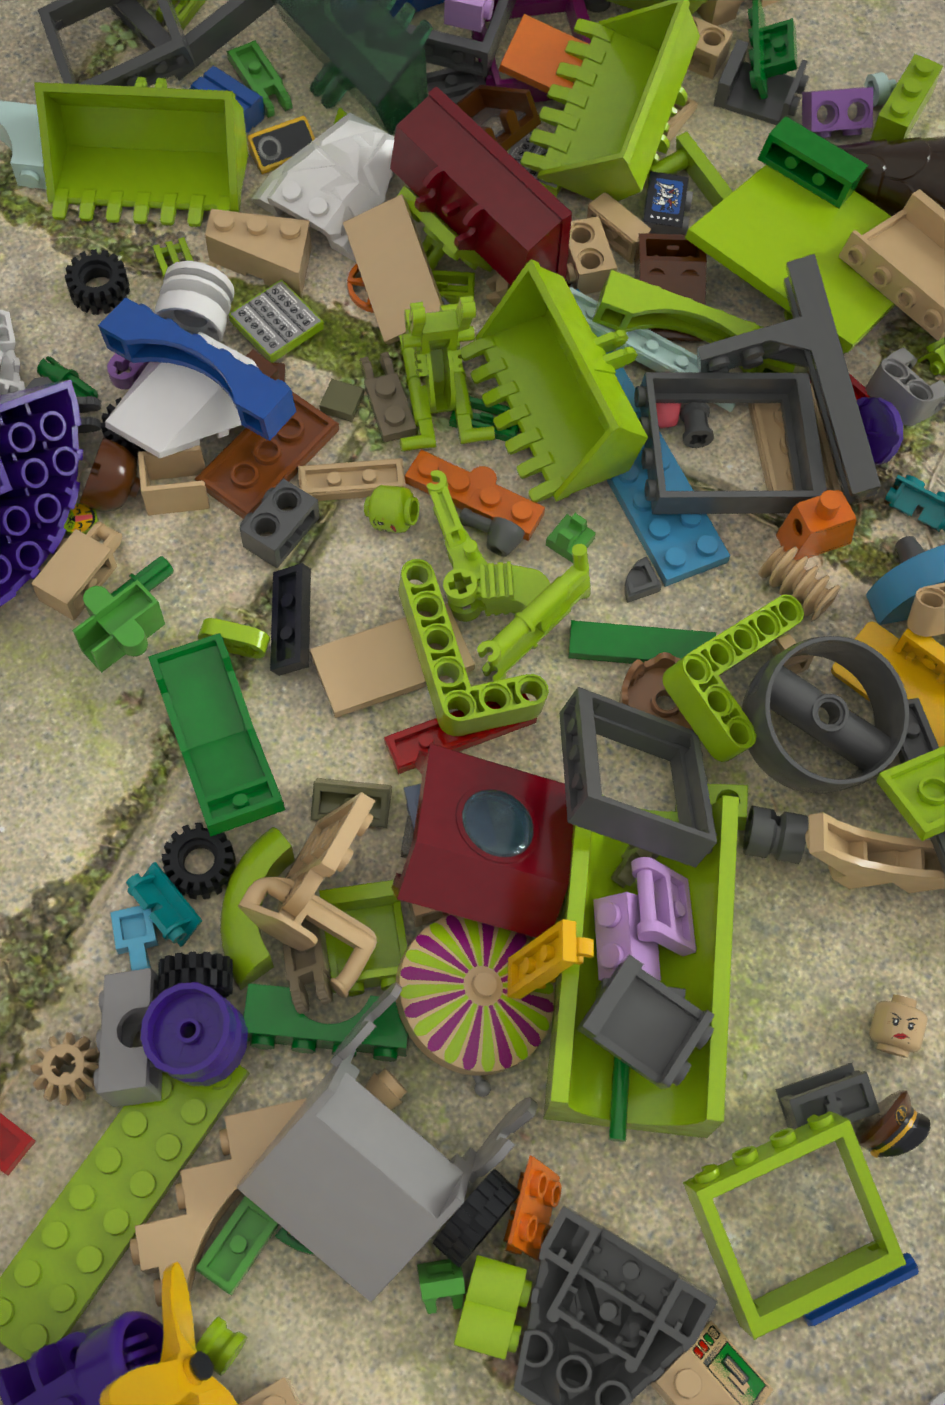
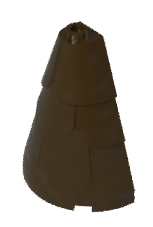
[837,136,945,216]

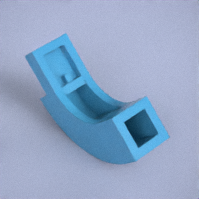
[866,544,945,625]

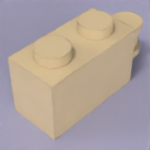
[31,522,122,621]

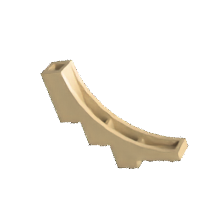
[805,812,945,893]

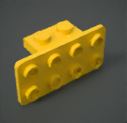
[831,621,945,748]

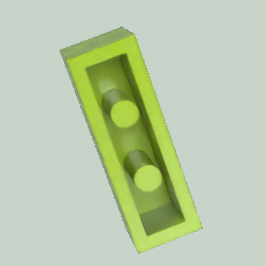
[870,54,943,142]

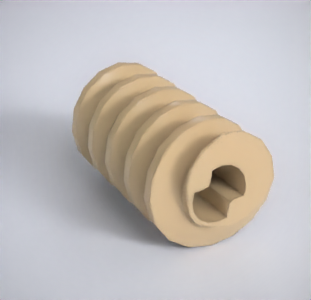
[758,546,841,622]

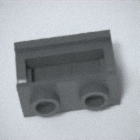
[775,1063,880,1129]

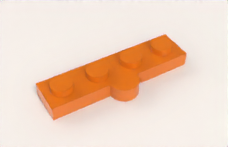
[404,449,545,541]

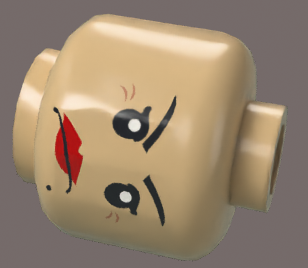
[869,994,928,1058]

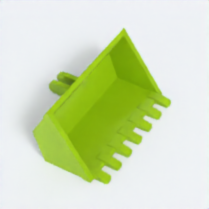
[34,77,248,227]

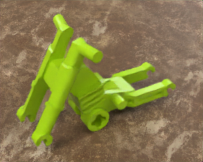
[399,296,495,452]
[427,470,591,681]

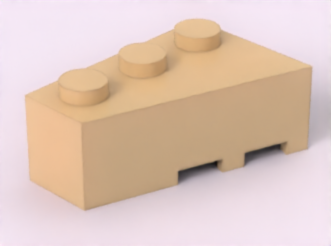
[205,209,312,298]

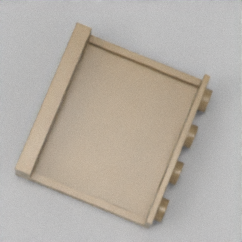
[838,189,945,341]

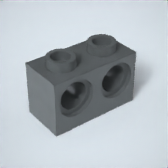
[240,478,320,568]

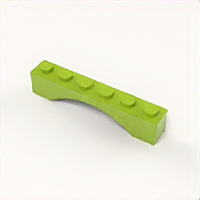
[592,270,795,373]

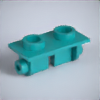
[885,475,945,532]
[126,862,203,947]

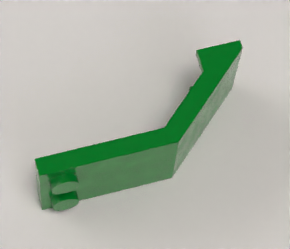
[148,633,286,837]

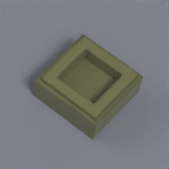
[319,379,364,422]

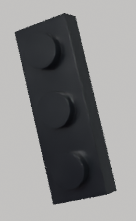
[270,563,311,676]

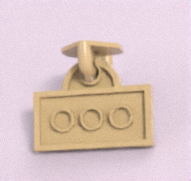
[238,792,377,998]

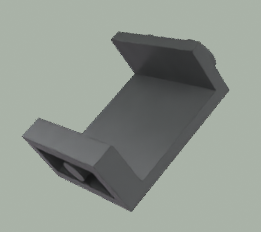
[714,39,809,125]

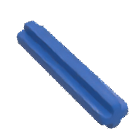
[802,1253,919,1326]

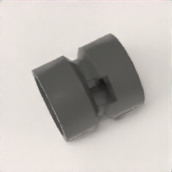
[743,806,808,864]

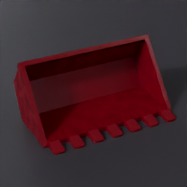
[390,86,572,287]

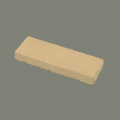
[298,458,406,501]

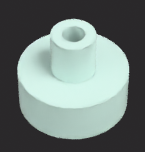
[864,72,897,107]

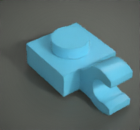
[110,906,159,971]

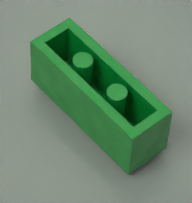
[757,116,868,209]

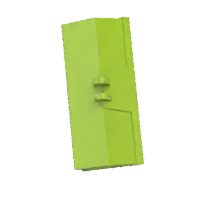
[460,259,648,503]

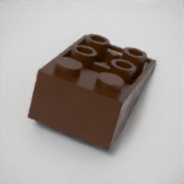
[634,233,707,342]

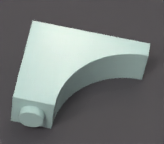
[0,100,46,189]

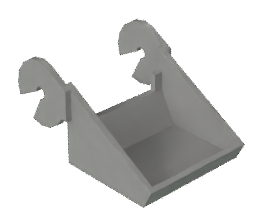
[236,982,538,1302]

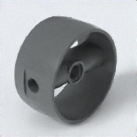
[742,636,909,794]

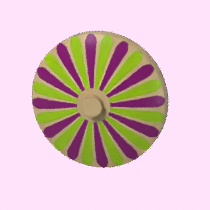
[396,915,554,1076]

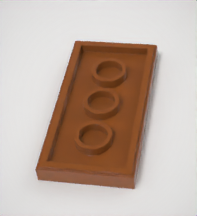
[195,391,339,519]

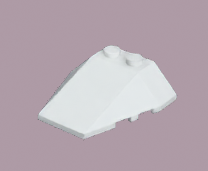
[105,332,258,458]

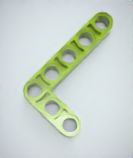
[398,559,549,736]
[662,594,804,762]

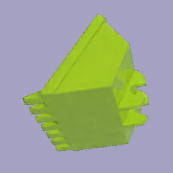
[520,0,700,202]

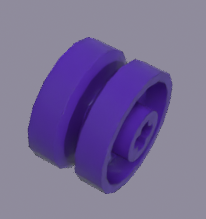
[140,982,248,1086]

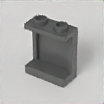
[576,954,715,1089]

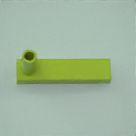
[648,131,733,208]

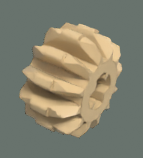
[30,1032,100,1106]

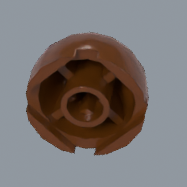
[79,438,140,512]

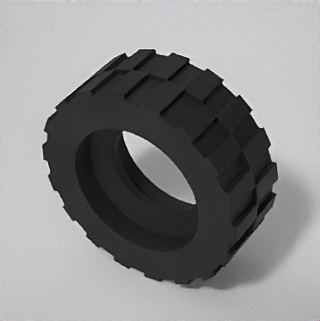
[432,1169,520,1268]

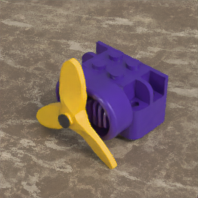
[0,1262,238,1405]

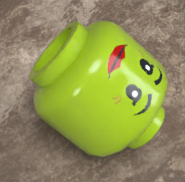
[364,485,419,533]

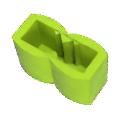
[453,1255,533,1360]

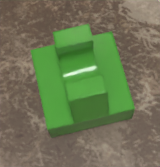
[546,513,596,563]
[417,1259,465,1314]

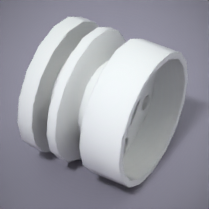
[154,261,235,343]

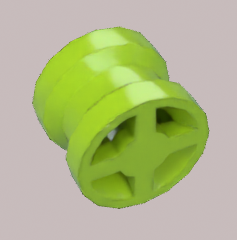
[196,1316,247,1376]

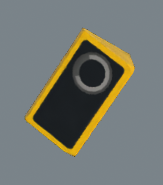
[247,116,315,174]

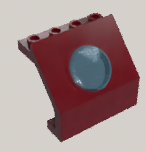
[391,743,573,938]

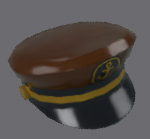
[855,1090,930,1158]

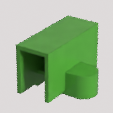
[72,579,165,673]

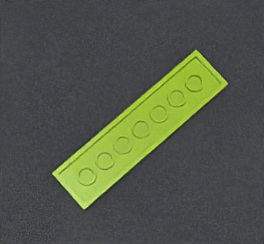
[0,1065,249,1361]

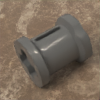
[679,402,714,448]

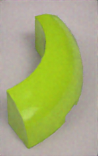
[220,826,295,990]

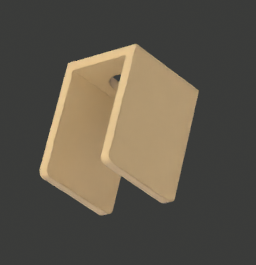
[138,445,210,516]

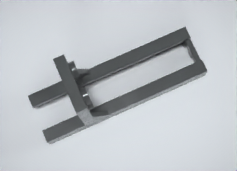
[697,254,881,505]

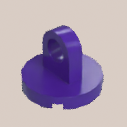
[857,397,904,467]

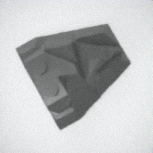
[513,1206,718,1405]

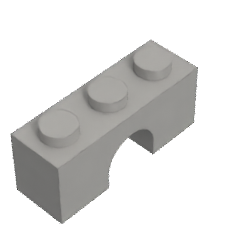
[94,968,162,1107]

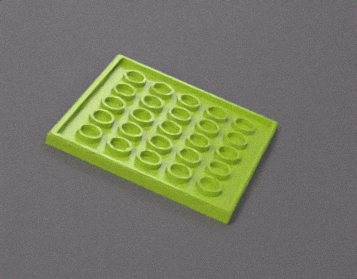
[685,165,896,353]

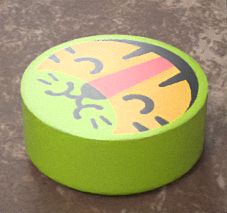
[63,503,99,536]

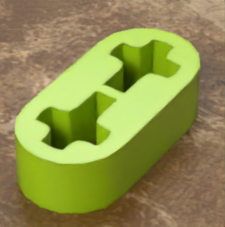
[198,618,270,659]

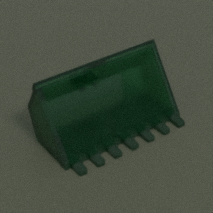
[272,0,433,135]

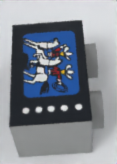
[642,171,693,235]

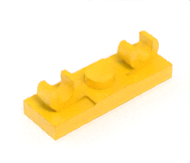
[507,919,594,999]

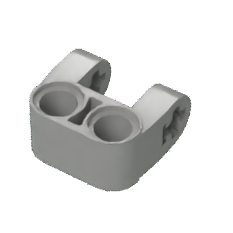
[866,347,945,426]

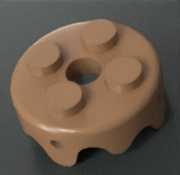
[619,652,693,730]

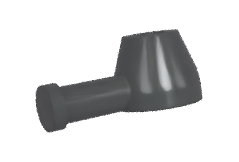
[459,508,525,557]

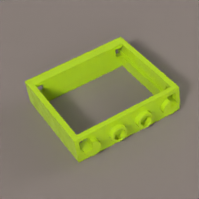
[683,1111,906,1340]

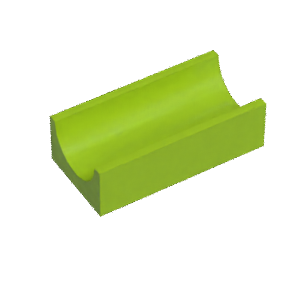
[543,794,739,1138]

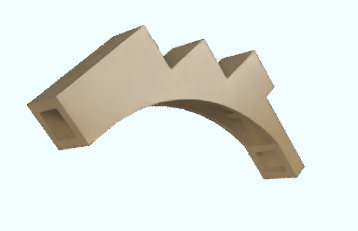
[130,1098,307,1307]

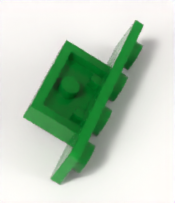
[748,0,798,100]

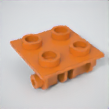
[503,1155,561,1261]

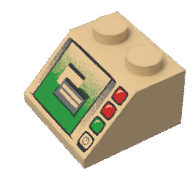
[650,1320,773,1405]

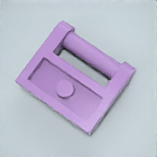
[631,857,696,957]

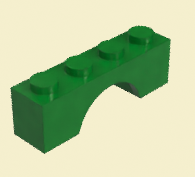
[243,983,409,1062]

